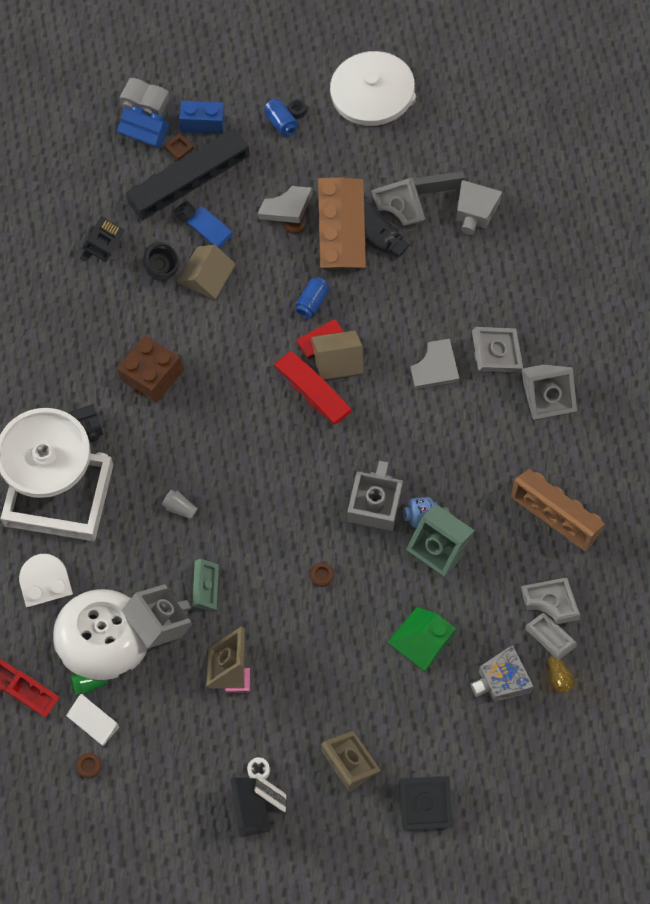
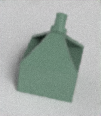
[406,504,475,576]

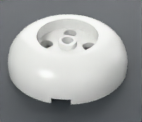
[53,589,148,680]

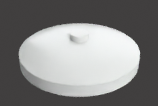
[330,51,415,126]
[0,408,91,498]

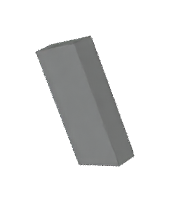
[526,612,576,660]

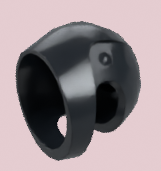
[143,242,179,281]

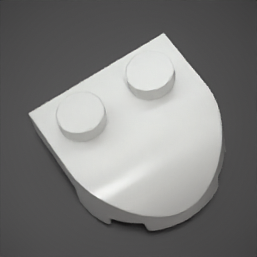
[19,554,73,607]

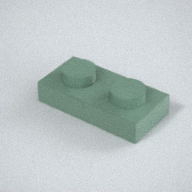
[192,559,219,611]

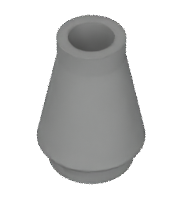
[162,489,198,520]

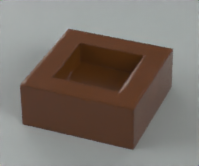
[164,133,194,161]

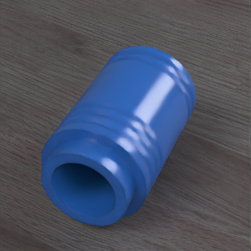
[264,99,298,136]
[295,277,330,319]

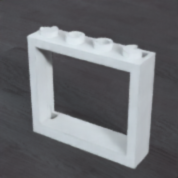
[1,452,113,541]

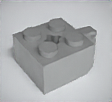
[347,461,403,531]
[122,584,193,648]

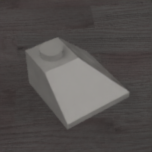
[522,365,577,420]

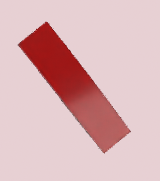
[274,351,352,425]
[0,659,59,718]

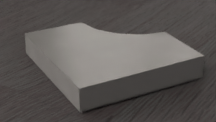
[371,177,425,226]
[258,186,313,223]
[410,339,459,389]
[521,577,580,624]

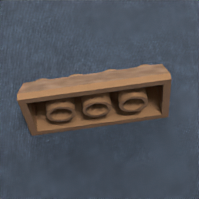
[318,178,366,269]
[511,469,605,552]

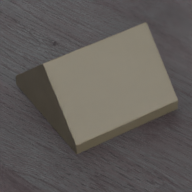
[177,245,236,300]
[311,331,364,380]
[206,626,246,688]
[322,731,381,792]

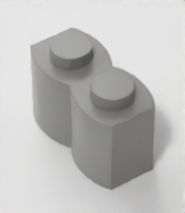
[119,78,169,116]

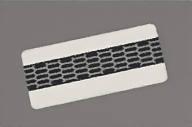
[255,775,287,812]

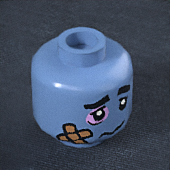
[403,497,437,528]

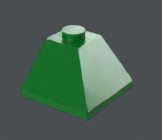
[387,607,456,672]

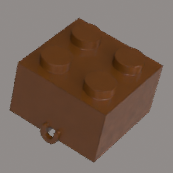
[117,335,184,403]

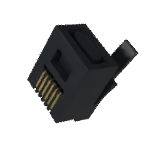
[80,216,125,262]

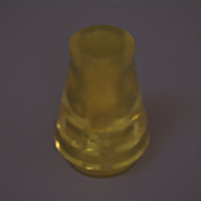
[547,656,575,693]

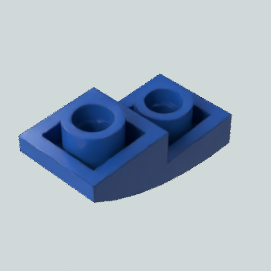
[186,206,233,248]

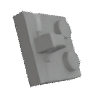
[472,327,523,373]

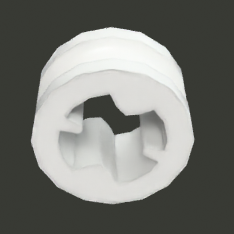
[247,757,270,779]

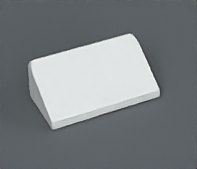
[66,694,119,746]

